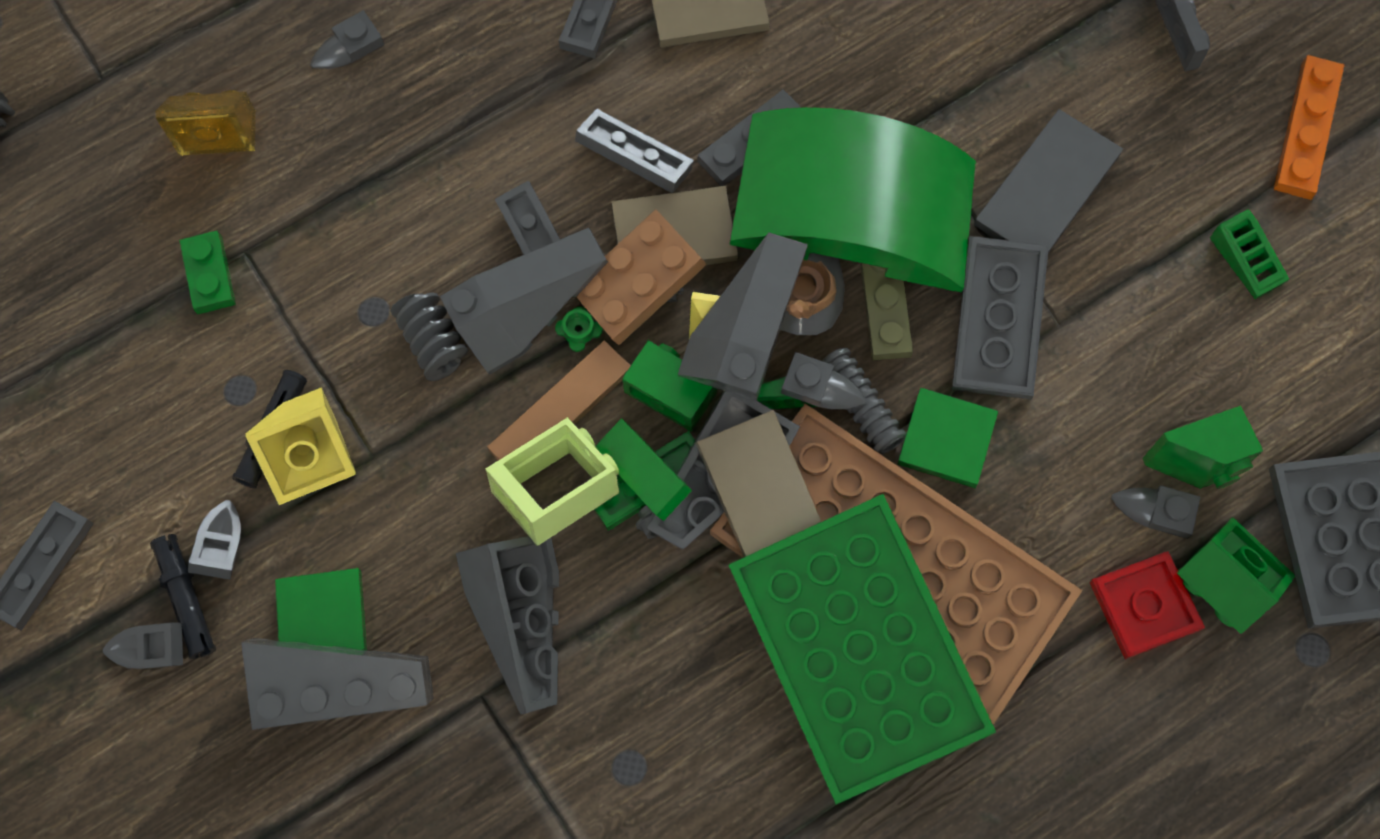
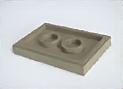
[651,0,769,48]
[612,186,738,265]
[696,410,821,557]

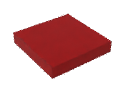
[1089,551,1205,660]

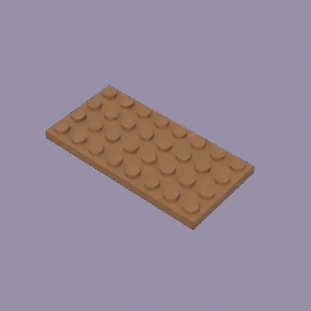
[710,404,1083,725]

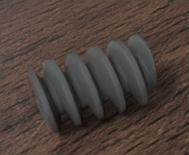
[390,292,468,381]

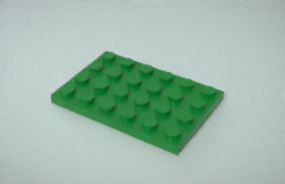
[729,494,996,804]

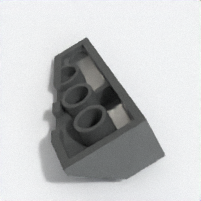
[440,227,608,374]
[646,391,800,550]
[456,536,559,714]

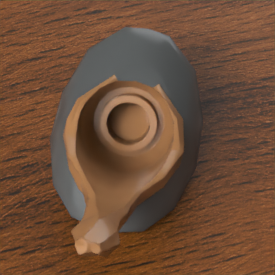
[780,253,845,335]

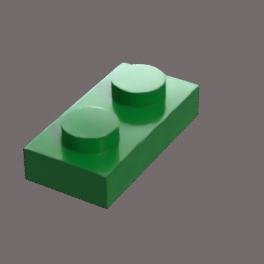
[179,230,236,315]

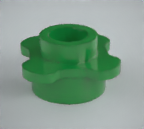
[555,306,603,352]

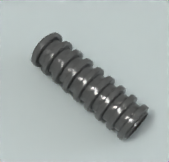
[822,348,907,454]

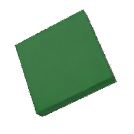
[897,387,998,489]
[275,568,367,651]

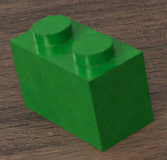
[622,340,717,432]

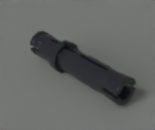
[232,370,307,489]
[150,534,217,659]

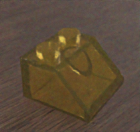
[155,90,256,155]

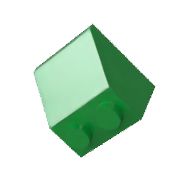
[1142,405,1264,489]
[1177,517,1295,634]

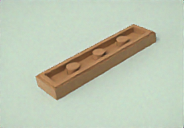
[487,340,631,460]

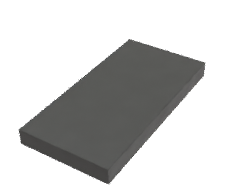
[974,109,1123,253]
[951,236,1049,400]

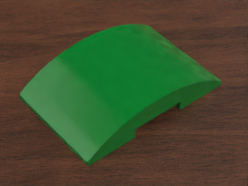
[729,107,976,293]

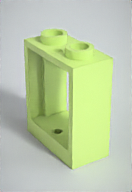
[486,417,619,546]

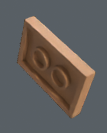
[577,209,707,345]

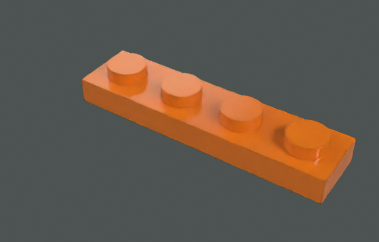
[1273,55,1345,200]

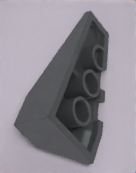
[678,232,808,401]

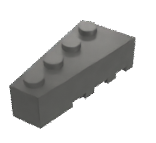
[241,638,434,730]

